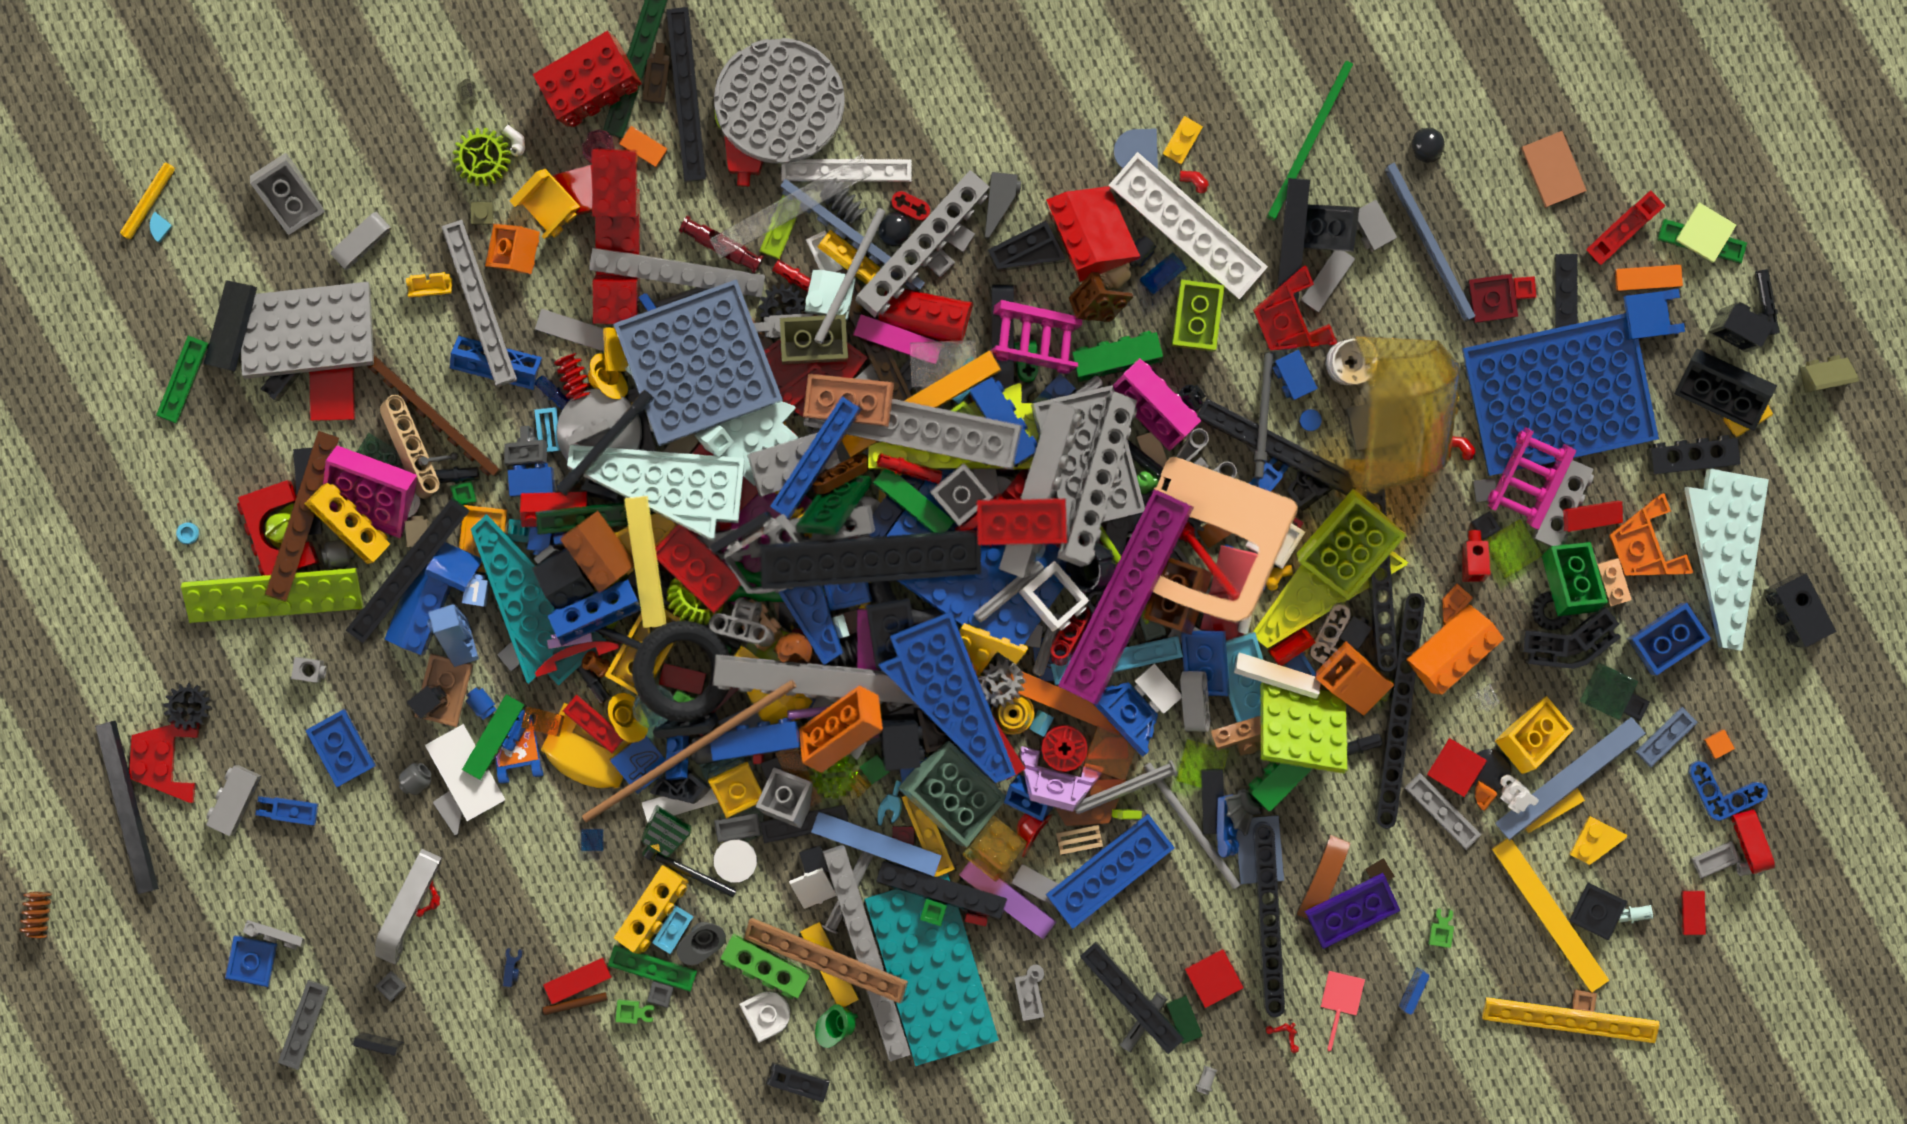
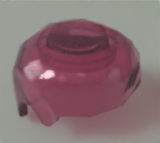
[582,129,615,163]

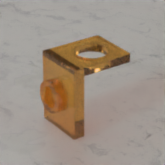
[521,707,565,737]

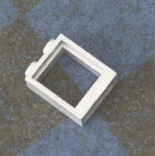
[1019,561,1089,632]

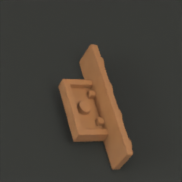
[1211,716,1261,756]

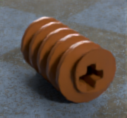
[19,892,52,938]

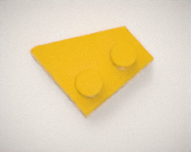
[1569,816,1627,865]

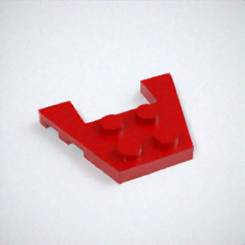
[1253,265,1337,351]
[129,720,199,803]

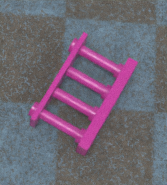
[990,300,1082,374]
[1487,427,1576,530]

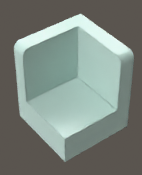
[695,424,734,457]

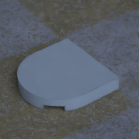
[1114,129,1158,169]

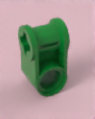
[1014,340,1038,383]

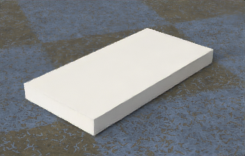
[425,724,505,821]

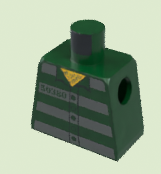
[642,805,691,861]

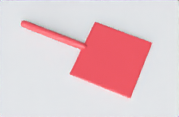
[1321,971,1365,1051]

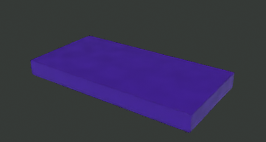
[1305,873,1401,949]

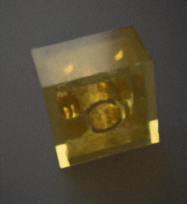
[962,815,1027,882]

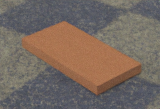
[803,374,894,427]

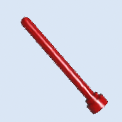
[1179,522,1240,601]

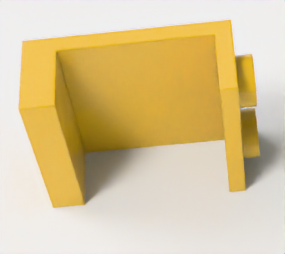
[510,169,580,239]

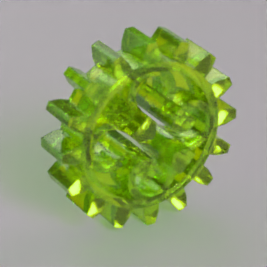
[810,756,857,799]

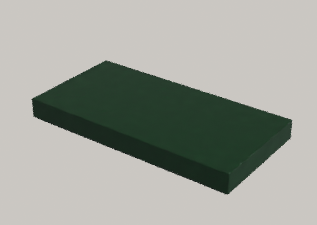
[795,476,872,535]

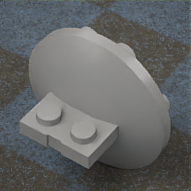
[557,389,642,461]

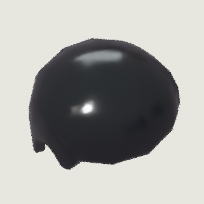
[1412,128,1445,163]
[878,212,911,246]

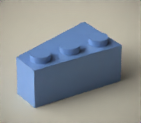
[427,604,479,667]

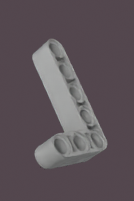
[375,849,442,965]

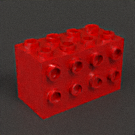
[532,30,642,127]

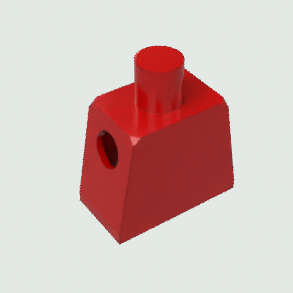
[725,136,763,187]
[1462,530,1491,582]

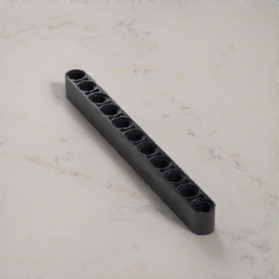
[1375,593,1425,828]

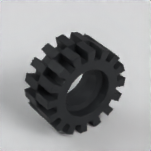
[1531,591,1572,630]

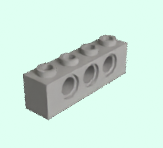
[1531,460,1594,547]

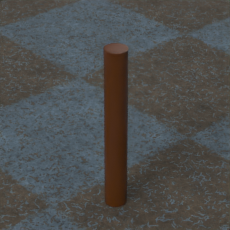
[543,992,608,1015]

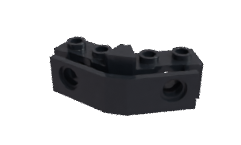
[1519,607,1621,669]

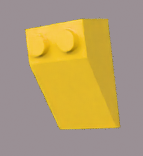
[1495,696,1574,774]

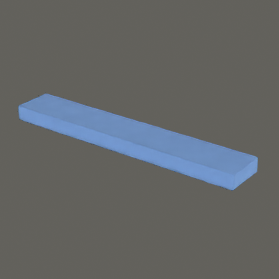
[811,812,942,876]

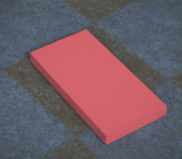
[1200,545,1258,636]

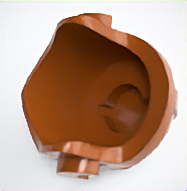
[774,632,812,663]

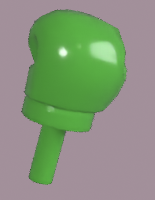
[1137,471,1159,494]

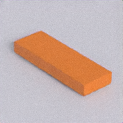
[1615,265,1683,291]

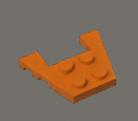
[1609,493,1694,576]

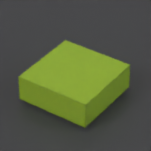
[1112,809,1142,820]

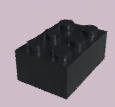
[1708,302,1774,352]

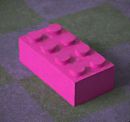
[1113,359,1201,451]

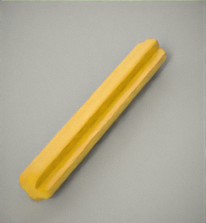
[120,163,175,239]

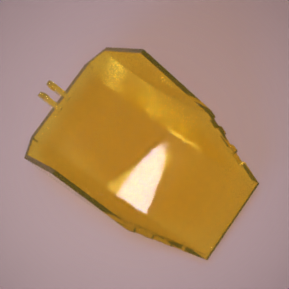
[1345,336,1460,491]

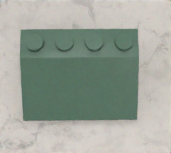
[898,741,1006,847]

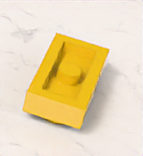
[1162,116,1203,165]

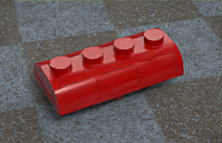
[878,289,974,345]

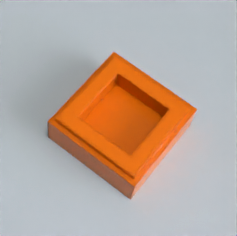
[1704,729,1735,759]

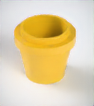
[991,694,1034,735]

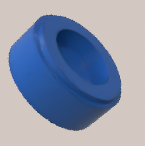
[1299,409,1322,431]

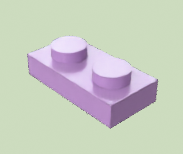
[547,633,593,649]

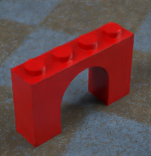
[237,480,319,576]

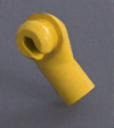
[1266,565,1293,591]

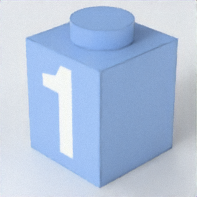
[462,574,490,607]

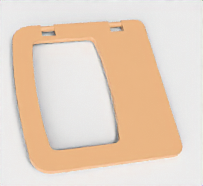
[1153,457,1297,622]

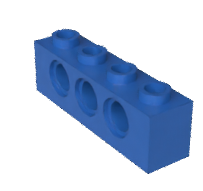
[548,580,641,646]

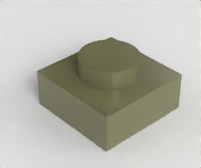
[471,202,494,225]

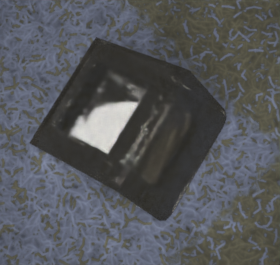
[457,78,478,106]

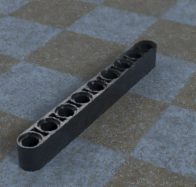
[992,284,1014,477]
[1362,477,1397,671]
[1253,822,1285,1017]

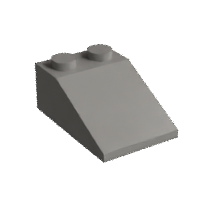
[250,153,325,235]

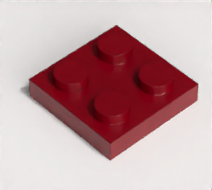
[1468,274,1518,323]

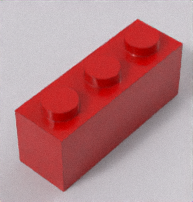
[520,492,588,527]

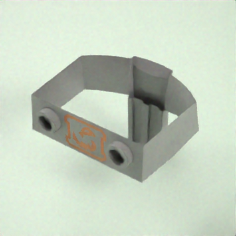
[724,514,804,594]

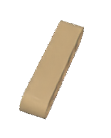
[380,395,440,499]

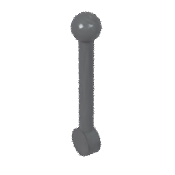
[418,452,458,466]

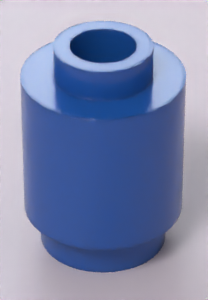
[466,687,497,720]

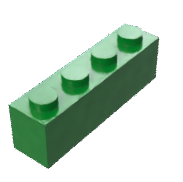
[1072,331,1163,382]

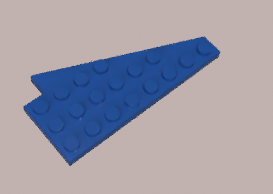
[879,612,1016,783]

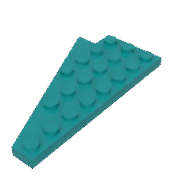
[471,514,606,686]

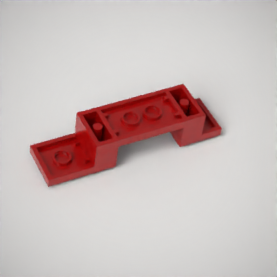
[592,149,640,324]

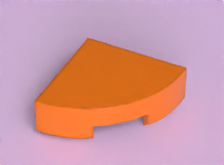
[1475,781,1497,811]

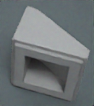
[498,642,525,671]

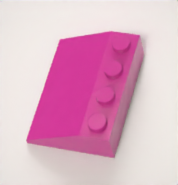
[323,445,417,538]

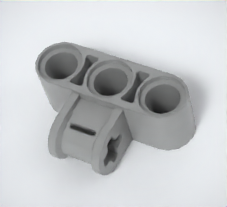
[709,597,774,647]

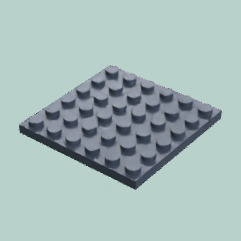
[614,279,783,446]

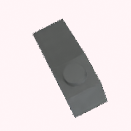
[985,172,1021,239]

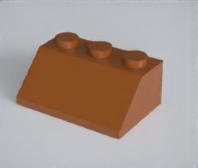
[560,511,634,593]

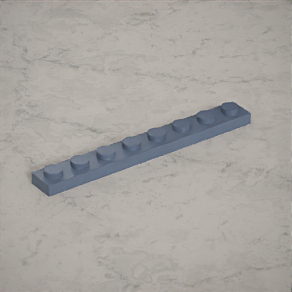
[780,179,925,291]

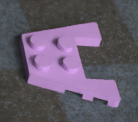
[1019,746,1103,811]

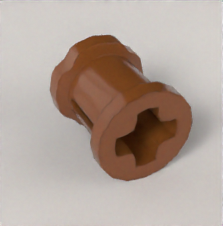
[581,651,611,678]

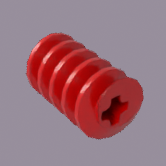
[554,353,591,401]

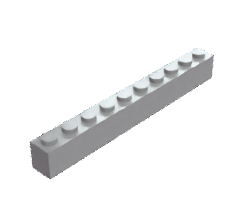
[713,655,920,708]
[822,845,911,1062]

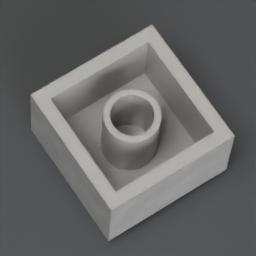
[930,464,993,526]

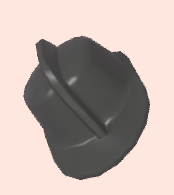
[677,922,726,965]

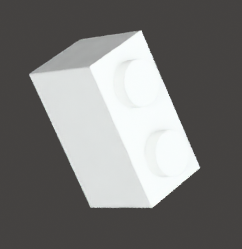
[1134,664,1182,714]

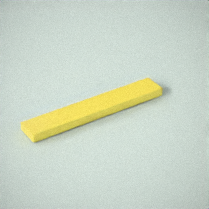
[624,496,667,628]

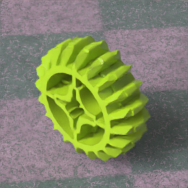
[452,128,511,186]
[666,577,725,626]

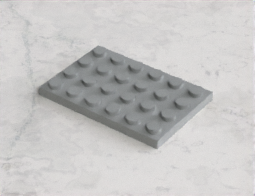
[241,282,374,379]
[1031,385,1145,525]

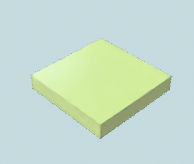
[1675,202,1736,263]

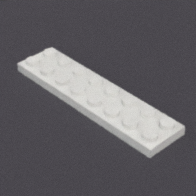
[1108,152,1268,300]

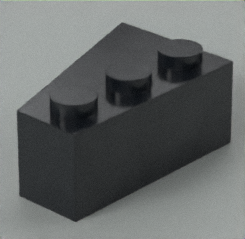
[988,221,1066,272]

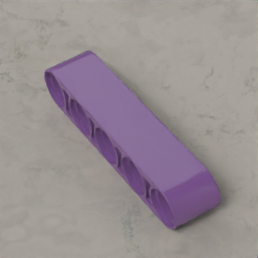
[959,857,1057,939]

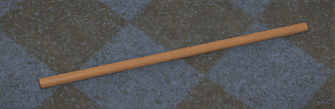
[582,680,796,823]

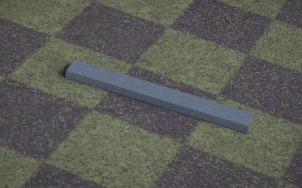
[1385,162,1475,321]
[1495,717,1646,841]

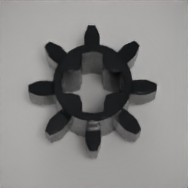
[1179,385,1206,411]

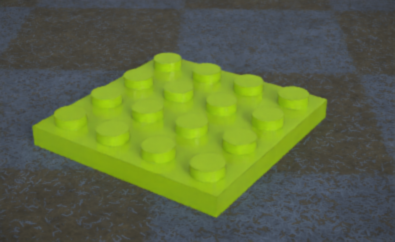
[1260,682,1347,774]

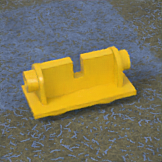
[406,272,452,297]

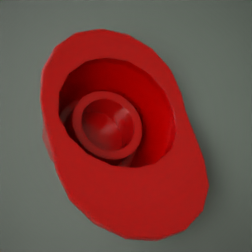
[1017,813,1053,858]

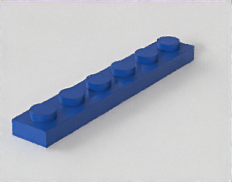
[770,396,861,519]

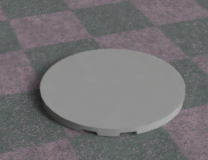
[714,38,845,164]

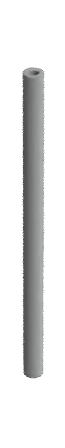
[814,208,886,344]
[1143,762,1240,889]

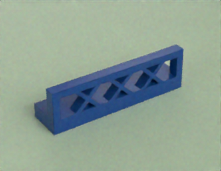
[450,336,542,390]

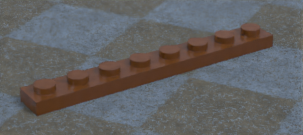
[367,355,502,477]
[265,431,339,602]

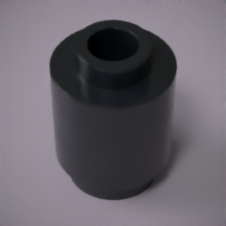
[1129,236,1157,268]

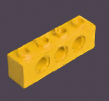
[305,483,390,564]
[614,865,689,954]

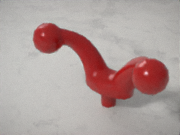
[416,880,440,917]
[1266,1022,1299,1054]

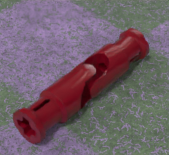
[679,216,764,273]

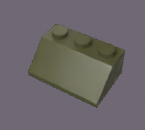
[780,315,848,365]

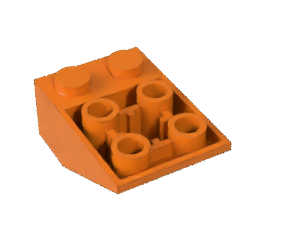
[1316,642,1394,715]

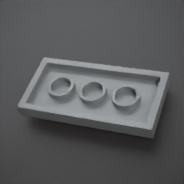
[747,432,840,496]

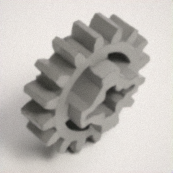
[978,660,1026,707]

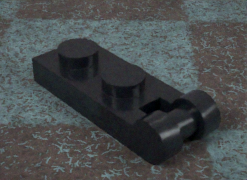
[766,1062,830,1102]

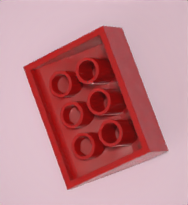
[1046,186,1140,282]

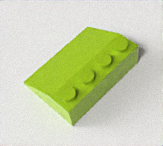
[1296,489,1406,600]

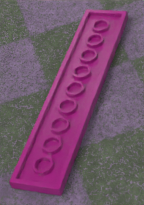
[1058,489,1194,705]

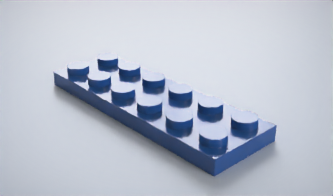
[1045,814,1175,929]

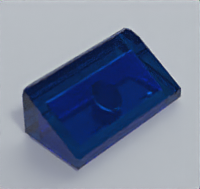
[1139,252,1187,296]

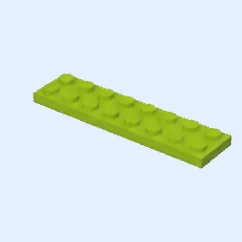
[181,568,363,623]

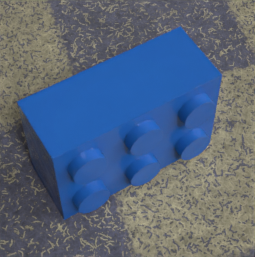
[1627,603,1711,675]

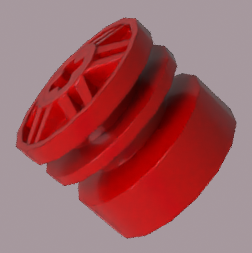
[1041,724,1088,772]

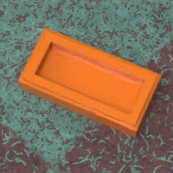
[619,126,668,168]

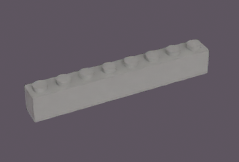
[999,401,1082,577]

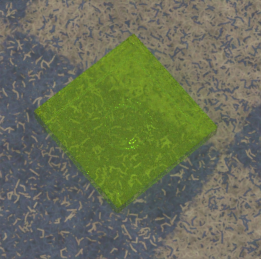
[1483,519,1542,578]
[1176,739,1229,788]

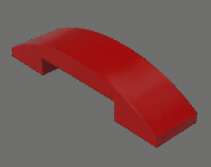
[1586,190,1666,266]
[535,641,620,677]

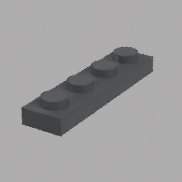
[278,980,329,1070]

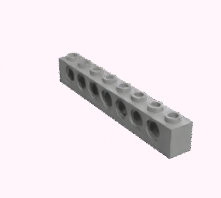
[855,170,990,317]
[1057,391,1137,566]
[698,505,875,561]

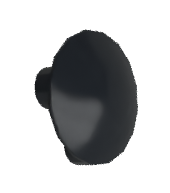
[1474,749,1512,791]

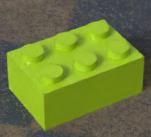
[1171,280,1224,352]

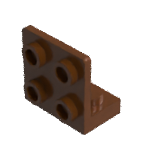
[1069,272,1133,322]

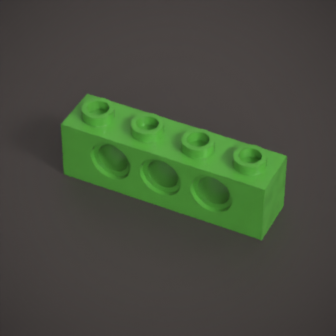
[720,934,811,999]

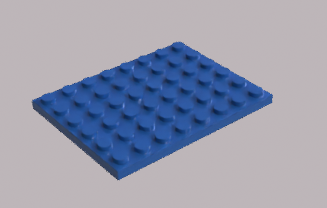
[1462,313,1659,476]
[887,469,1071,662]

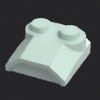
[805,270,856,321]

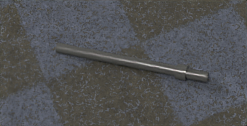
[1254,352,1273,479]

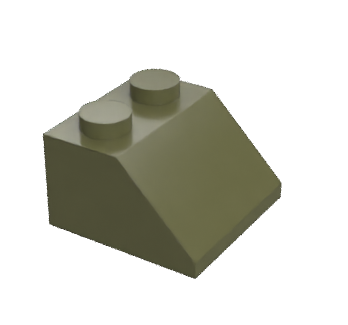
[1800,355,1859,393]

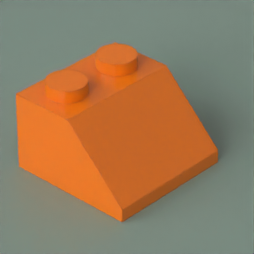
[485,224,540,274]

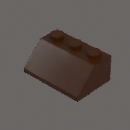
[1143,558,1213,635]

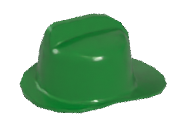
[815,1004,858,1048]

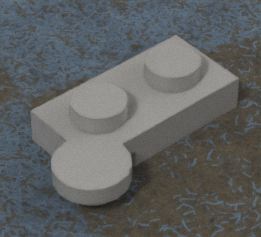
[1014,965,1044,1021]

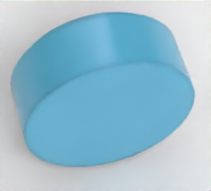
[176,523,199,544]

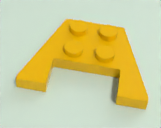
[959,623,1028,694]

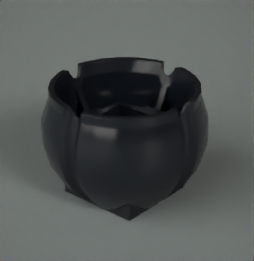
[1066,543,1117,593]

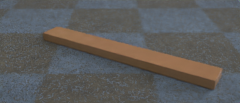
[744,918,908,1003]

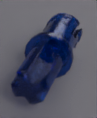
[535,375,570,410]

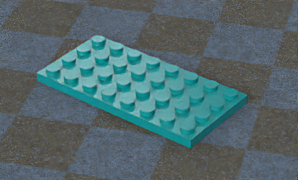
[865,873,999,1066]

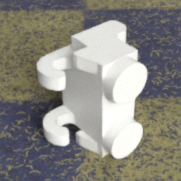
[1500,775,1539,814]

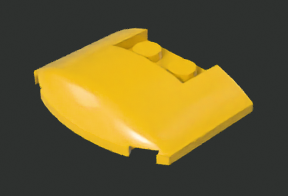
[541,703,631,788]

